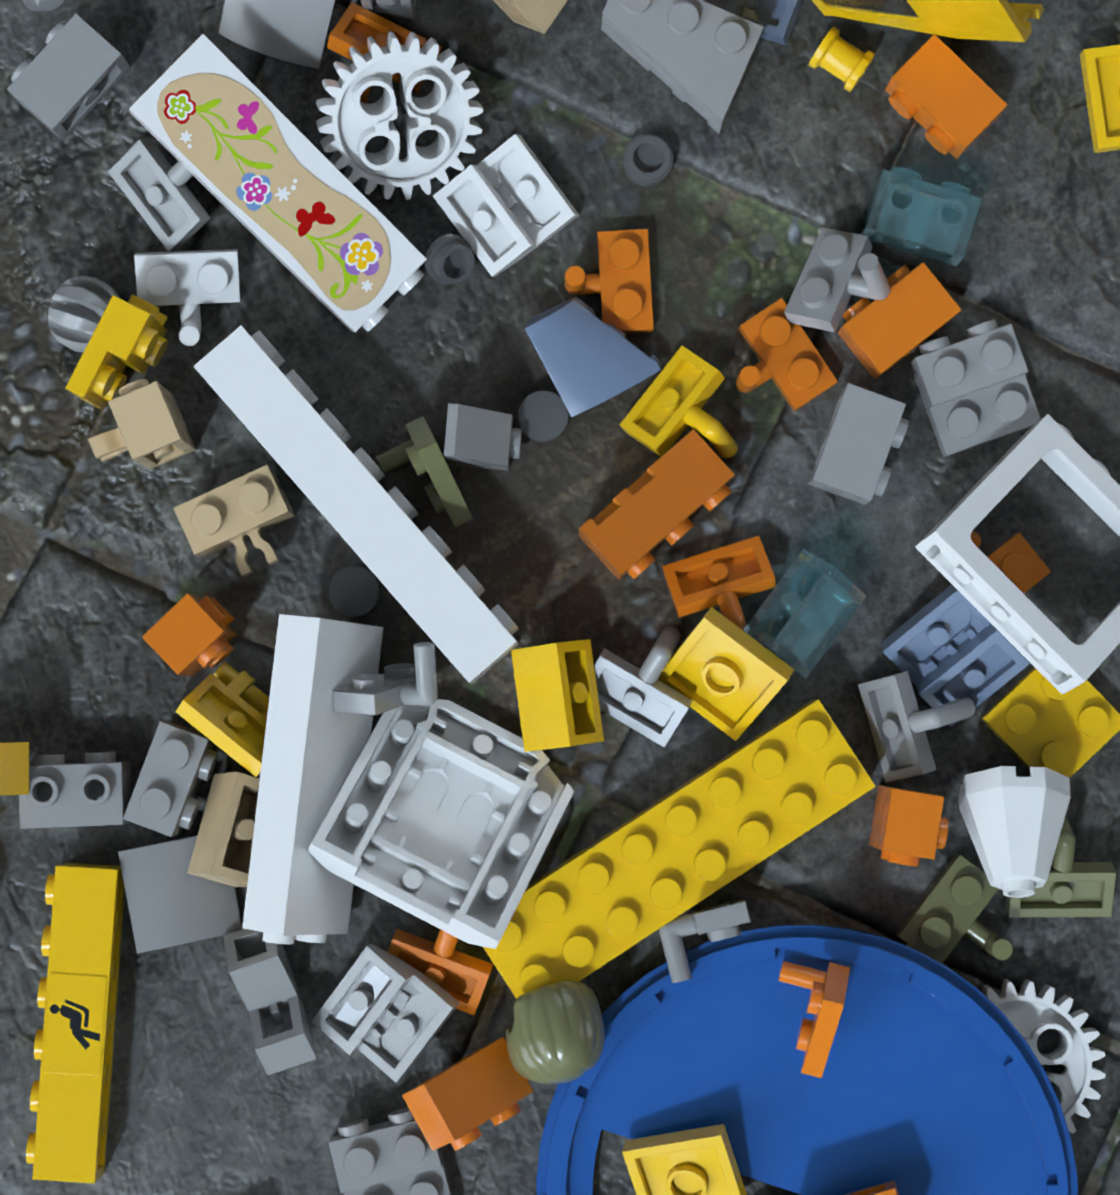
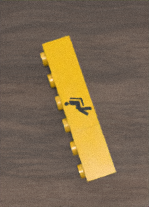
[26,862,125,1184]

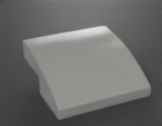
[219,0,335,69]
[118,835,244,954]
[311,944,460,1083]

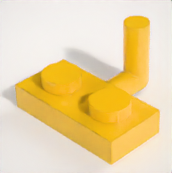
[619,346,738,458]

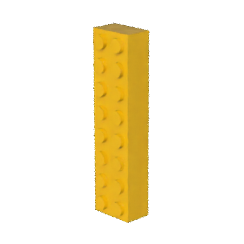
[482,699,876,999]

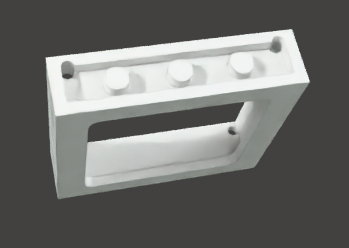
[915,414,1120,694]

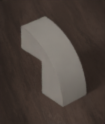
[223,929,317,1075]

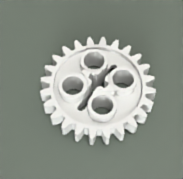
[316,31,483,200]
[983,979,1106,1134]

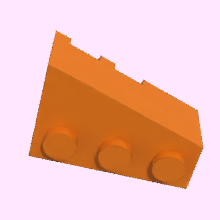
[578,429,735,580]

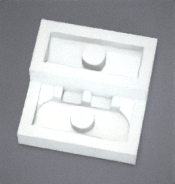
[433,134,579,277]

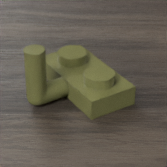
[376,416,473,527]
[1006,815,1116,918]
[896,854,1013,964]

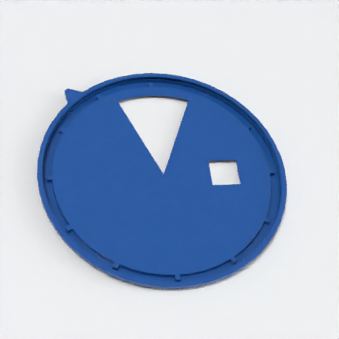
[536,924,1078,1195]

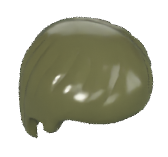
[506,980,605,1084]

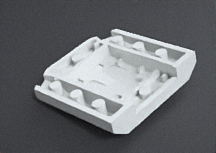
[308,699,574,949]

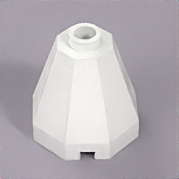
[958,766,1071,898]

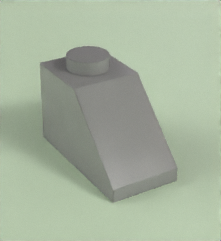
[444,403,522,471]

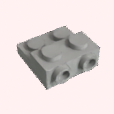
[909,319,1041,458]
[328,1107,452,1195]

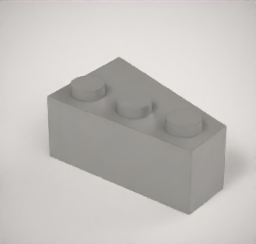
[601,0,764,134]

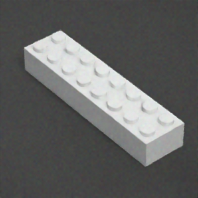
[193,325,519,684]

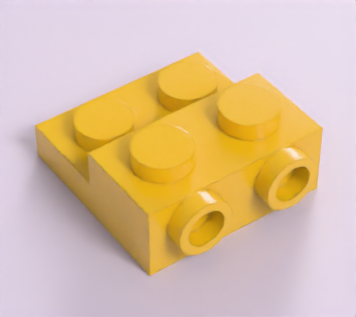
[65,294,168,411]

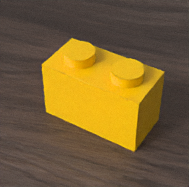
[511,639,604,752]

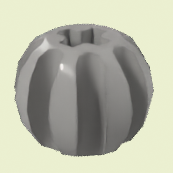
[48,276,120,352]

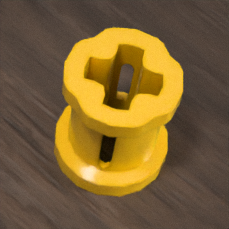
[808,26,876,93]

